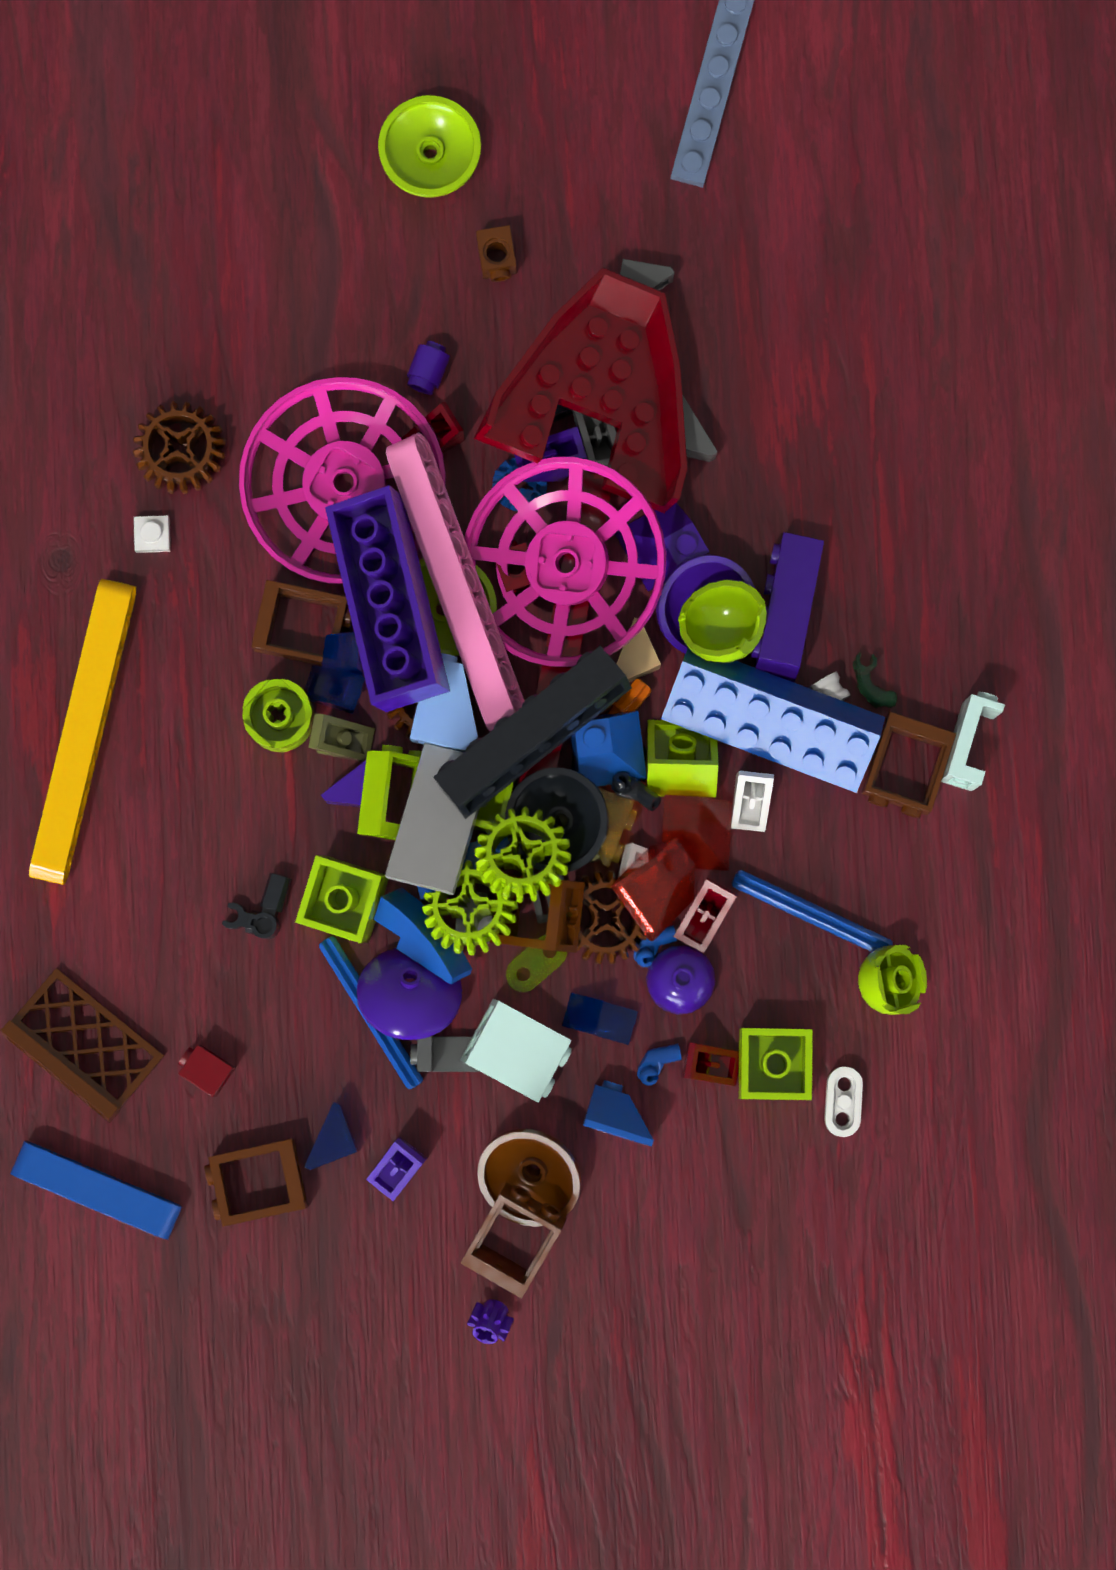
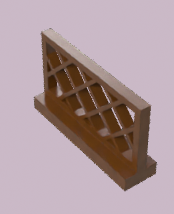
[0,968,164,1123]

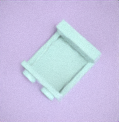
[941,692,1005,791]
[460,999,572,1103]

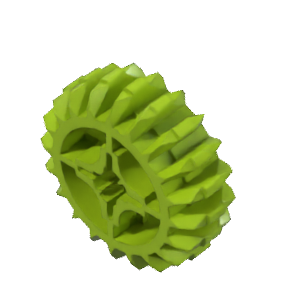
[474,807,571,903]
[422,860,518,955]

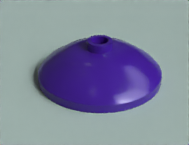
[656,554,755,654]
[357,948,462,1040]

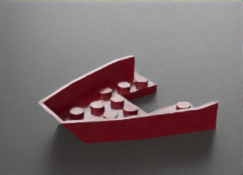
[473,268,687,513]

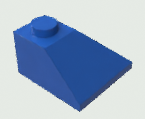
[571,710,647,787]
[582,1080,654,1147]

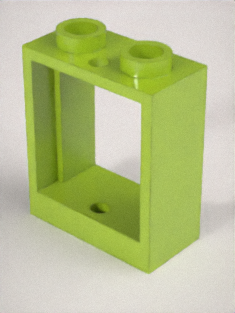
[357,745,422,841]

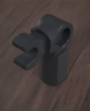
[222,873,292,939]

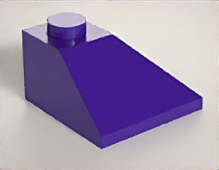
[615,502,709,592]

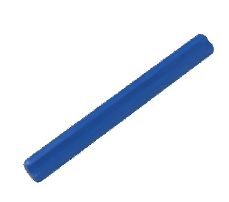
[732,870,893,952]
[319,936,423,1090]

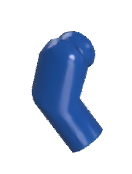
[633,925,677,967]
[637,1043,682,1086]

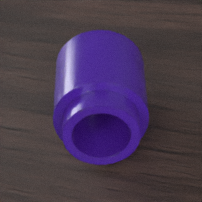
[407,341,450,395]

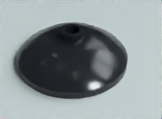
[505,768,609,872]

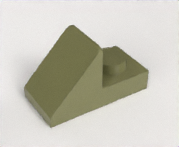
[308,714,375,762]

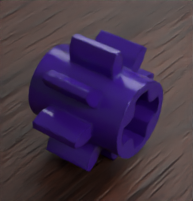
[467,1299,514,1344]

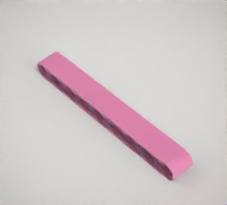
[386,433,524,732]

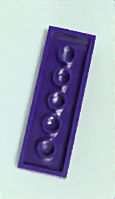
[325,485,450,712]

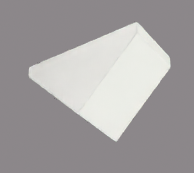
[731,771,774,832]

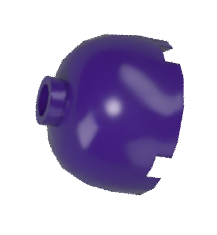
[646,945,716,1015]

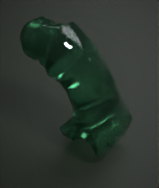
[853,652,897,709]

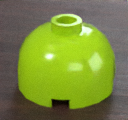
[858,945,927,1015]

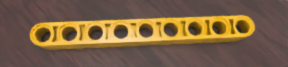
[29,579,136,885]

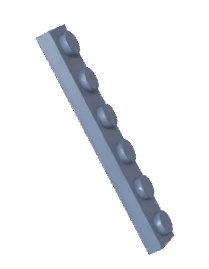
[671,0,754,188]

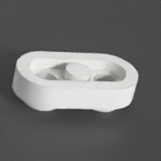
[824,1067,863,1137]

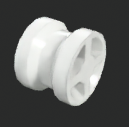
[809,671,851,701]

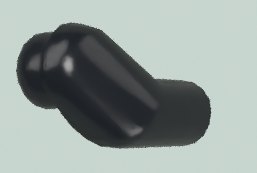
[611,772,661,811]

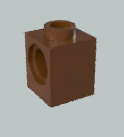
[476,225,517,282]

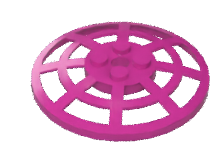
[239,377,446,584]
[464,457,666,667]

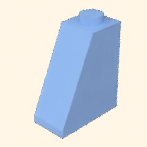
[410,653,478,752]

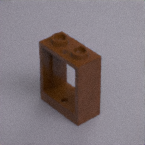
[251,580,352,669]
[861,712,956,819]
[490,874,585,953]
[204,1138,308,1227]
[461,1183,567,1299]

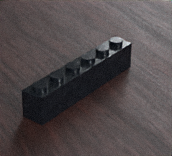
[433,646,632,819]

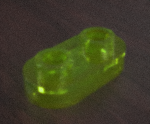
[506,935,567,992]

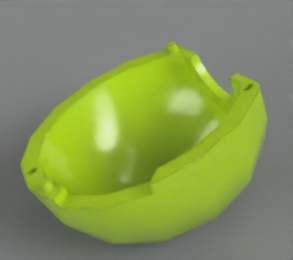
[678,580,767,663]

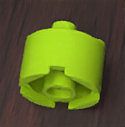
[242,679,315,753]

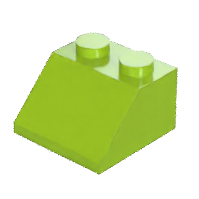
[646,720,718,798]

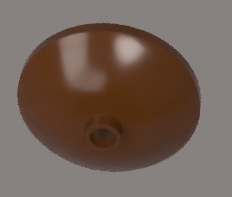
[477,1129,582,1227]

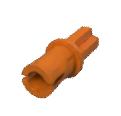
[607,679,651,715]

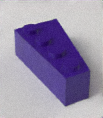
[751,532,824,683]

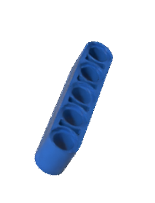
[10,1141,182,1240]

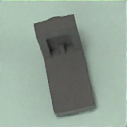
[411,1036,480,1072]

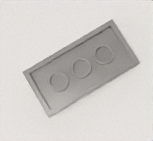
[385,743,480,895]

